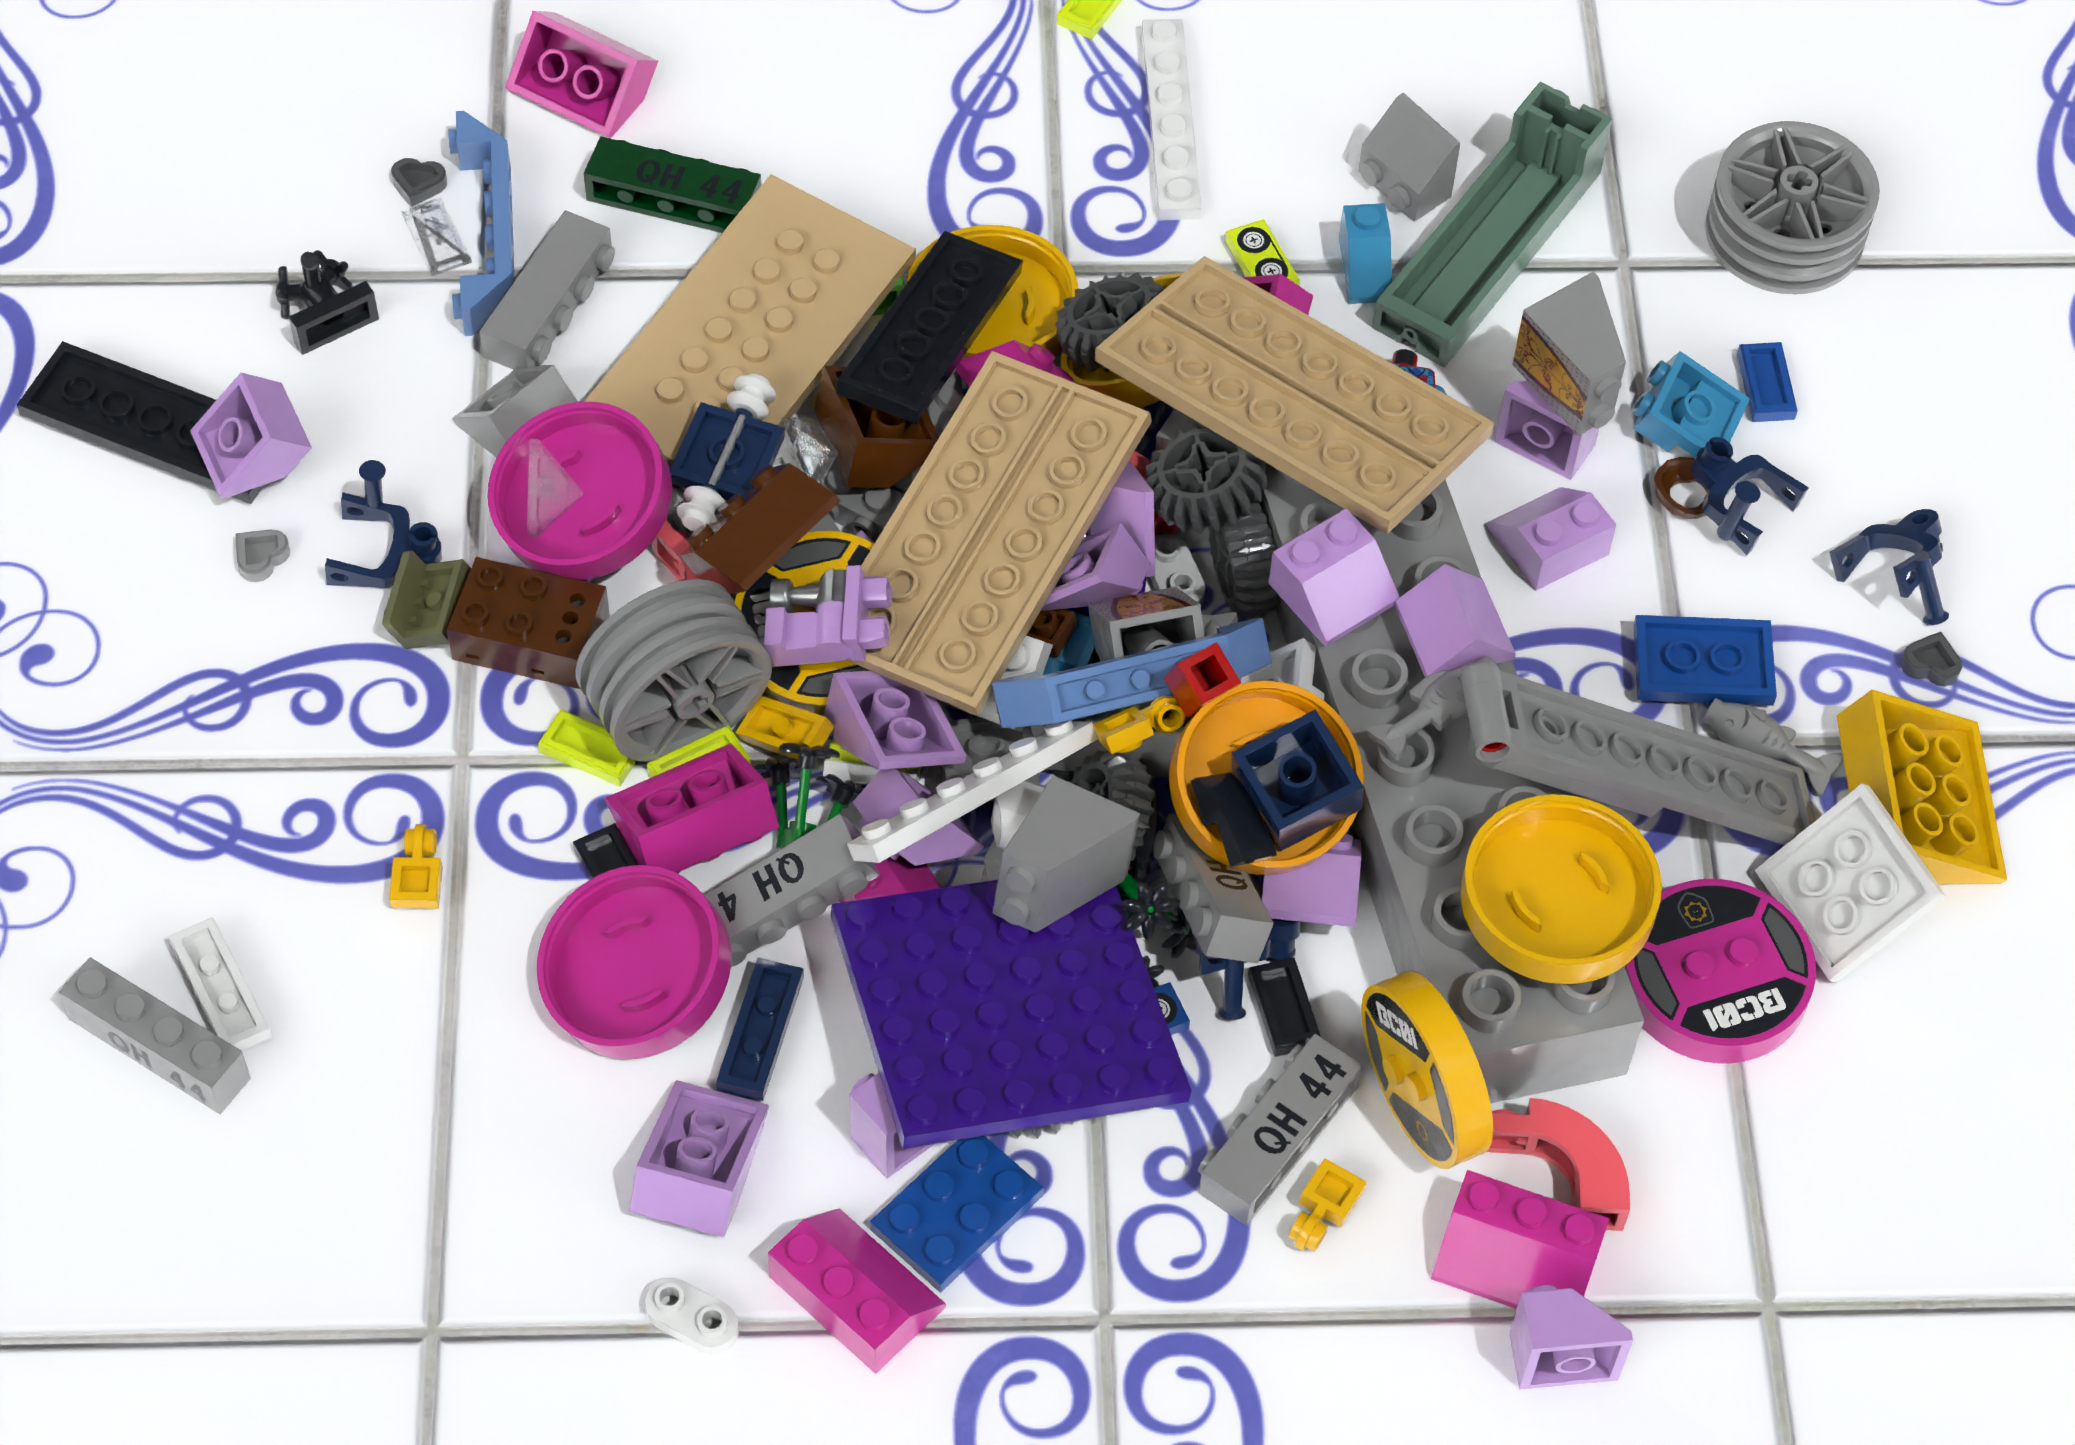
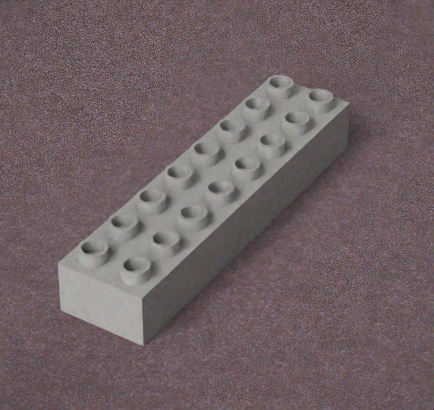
[1259,463,1644,1104]

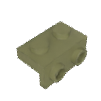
[382,551,471,649]

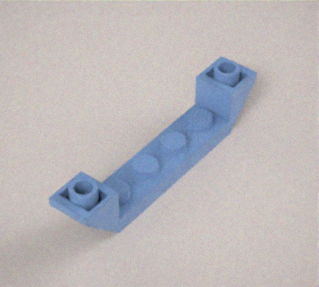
[448,110,515,336]
[991,617,1272,728]

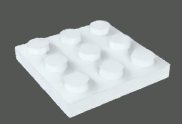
[1755,783,1947,983]

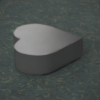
[391,158,447,207]
[1900,631,1962,687]

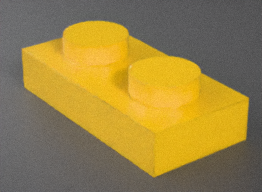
[735,696,835,760]

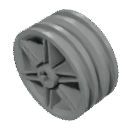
[1705,121,1880,295]
[576,579,772,762]

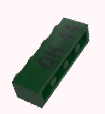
[583,136,762,233]

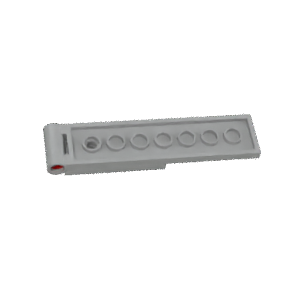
[1461,663,1816,845]

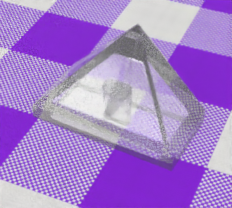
[401,197,472,276]
[781,418,838,485]
[527,439,585,537]

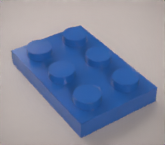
[1633,615,1777,706]
[870,1135,1044,1293]

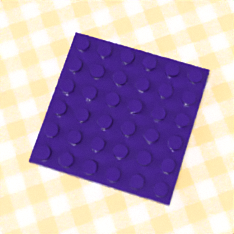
[830,880,1192,1149]

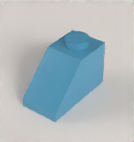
[1339,203,1392,304]

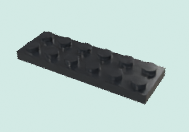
[836,231,1023,424]
[17,341,264,504]

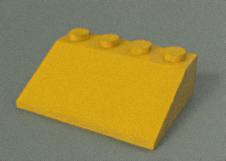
[1836,689,2007,884]

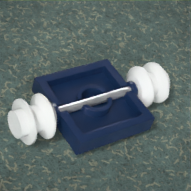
[670,374,785,531]

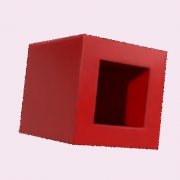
[1163,642,1241,719]

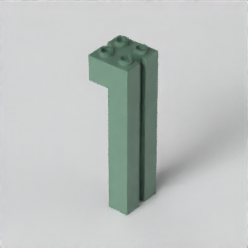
[1372,81,1613,368]

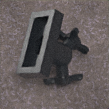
[275,250,379,355]

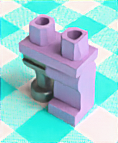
[764,565,893,667]

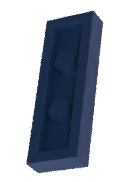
[716,958,804,1101]

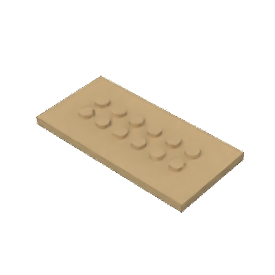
[585,174,916,468]
[1095,256,1494,534]
[846,351,1152,716]

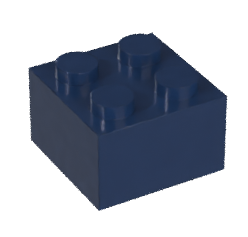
[1232,709,1364,852]

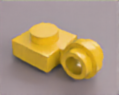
[1093,695,1186,754]
[389,824,443,909]
[1288,1158,1367,1252]

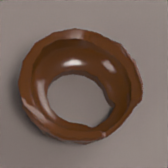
[1654,457,1709,519]

